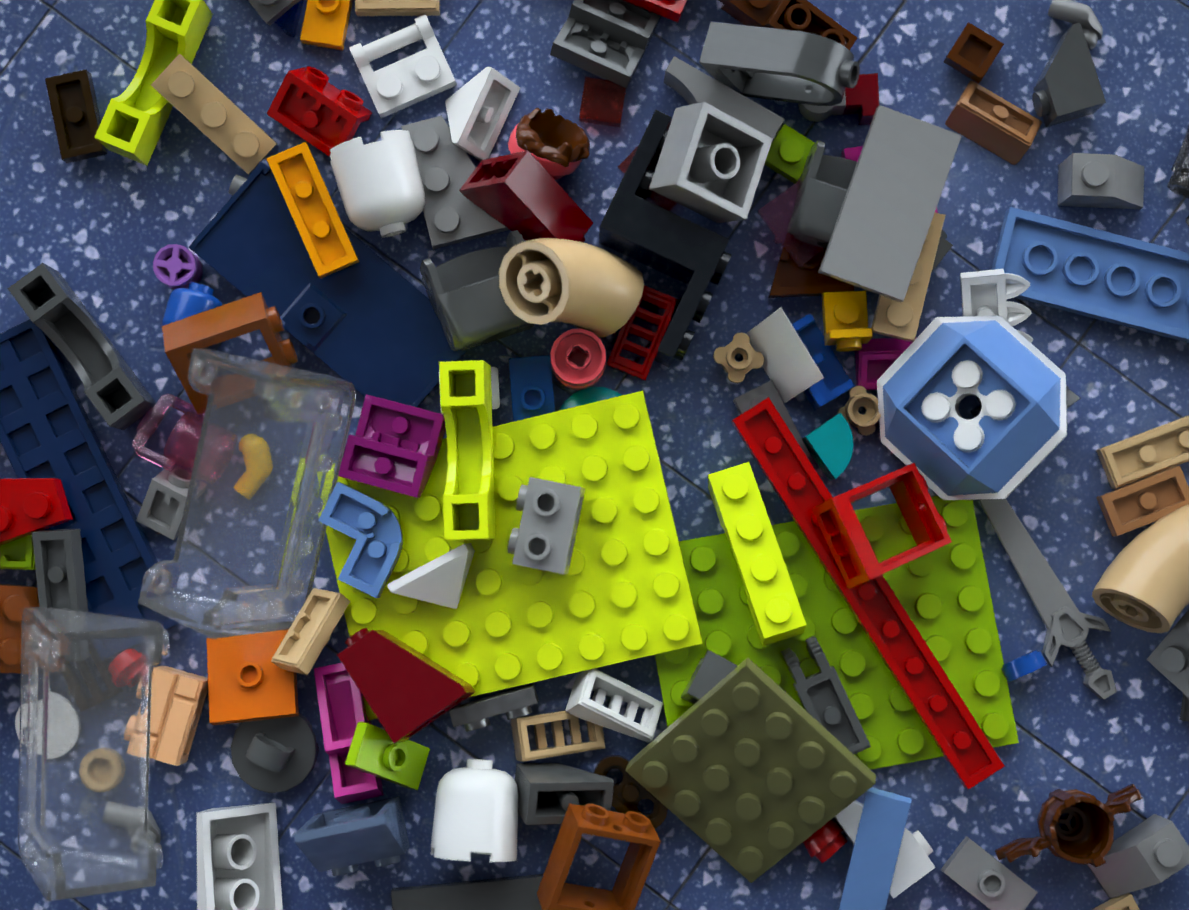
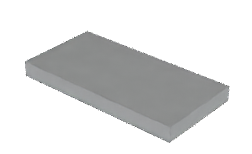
[818,105,962,302]

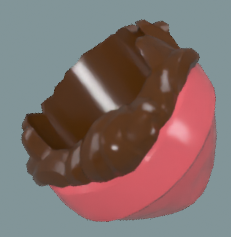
[508,108,590,180]

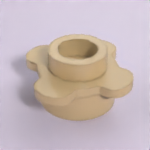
[713,333,764,383]
[837,386,881,436]

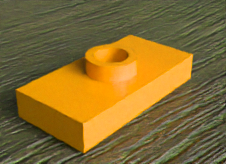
[300,0,353,51]

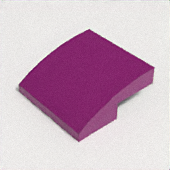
[338,394,446,498]

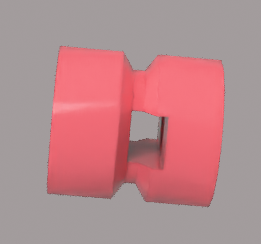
[550,329,606,390]

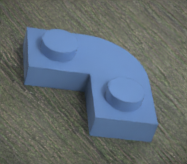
[318,482,403,598]

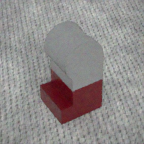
[798,73,879,125]

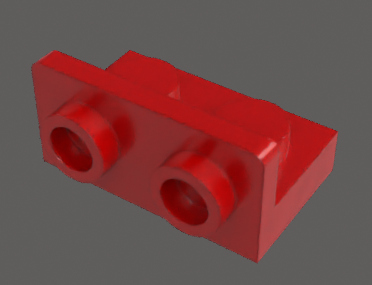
[267,66,372,157]

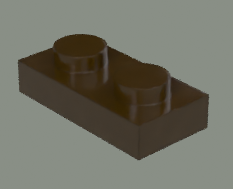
[45,69,108,163]

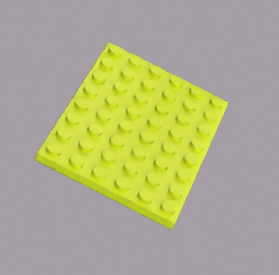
[312,391,703,720]

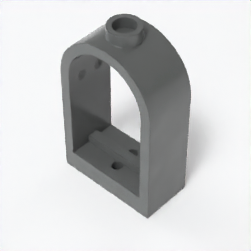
[699,22,860,106]

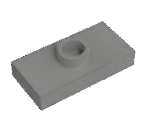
[940,836,1038,910]

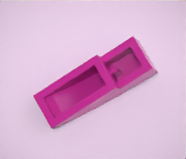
[314,663,384,804]

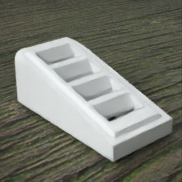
[565,668,663,743]

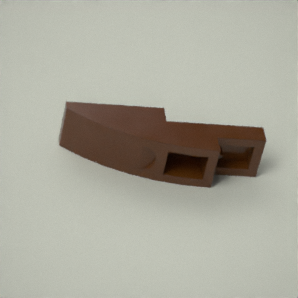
[719,0,857,50]

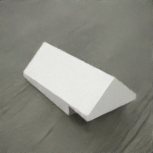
[197,803,283,910]

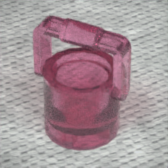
[132,394,237,483]

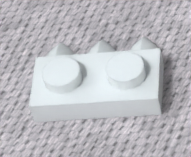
[960,269,1033,343]

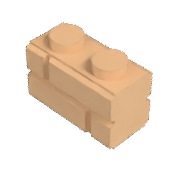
[126,665,208,766]

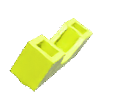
[94,0,213,166]
[439,360,496,540]
[708,462,807,647]

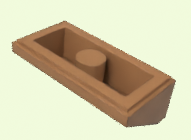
[946,80,1042,165]

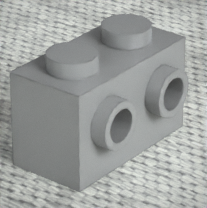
[508,477,585,574]

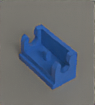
[792,314,855,411]

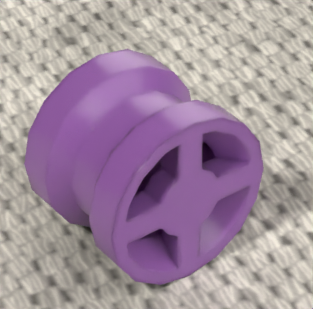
[153,244,203,289]

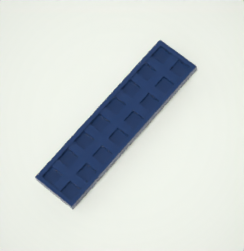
[0,319,186,660]

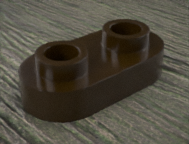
[594,755,668,828]

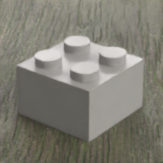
[649,101,773,223]

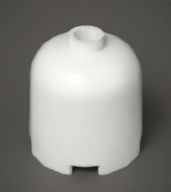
[330,130,425,238]
[431,759,518,862]

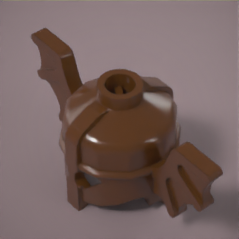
[995,784,1142,867]

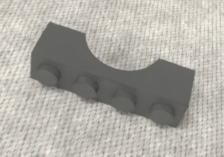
[7,263,157,430]

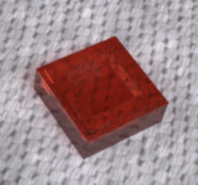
[579,77,626,127]

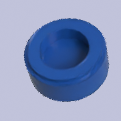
[1001,650,1047,682]

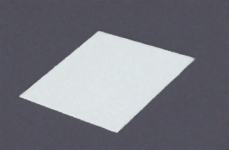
[746,307,824,403]

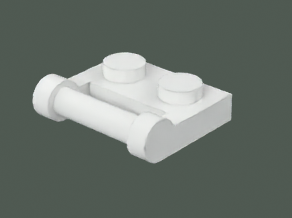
[349,14,457,119]

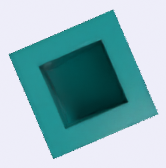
[802,412,854,481]

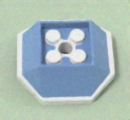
[877,316,1067,500]

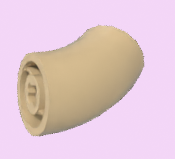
[499,238,644,338]
[1092,504,1189,634]

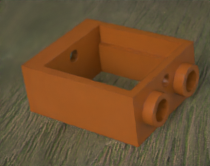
[162,292,298,415]
[536,803,661,910]

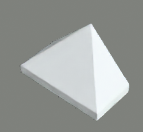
[445,67,520,161]
[387,543,475,609]

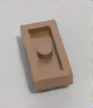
[1096,466,1189,537]

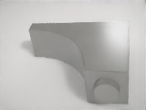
[664,56,784,144]

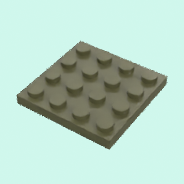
[626,657,876,883]

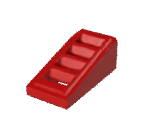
[607,285,678,381]

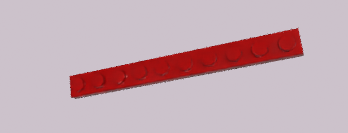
[731,397,1005,790]

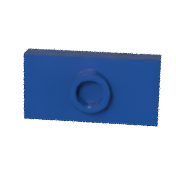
[508,355,555,422]

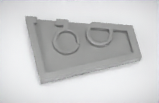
[401,116,510,249]

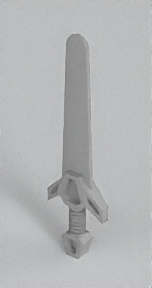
[980,499,1117,700]

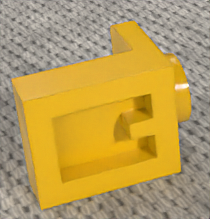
[822,291,873,352]

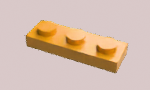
[266,142,359,279]

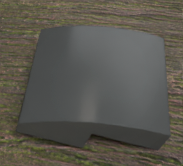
[550,0,661,89]

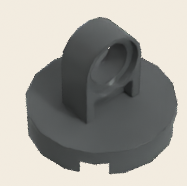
[231,713,319,793]

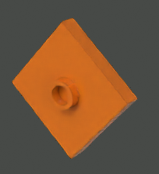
[206,629,299,725]

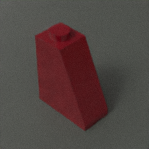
[459,151,593,242]
[337,628,475,744]

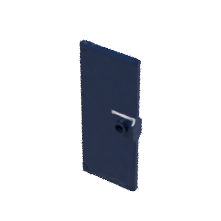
[189,158,468,408]

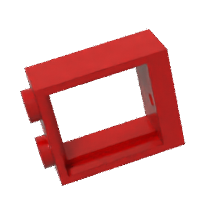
[812,463,952,589]

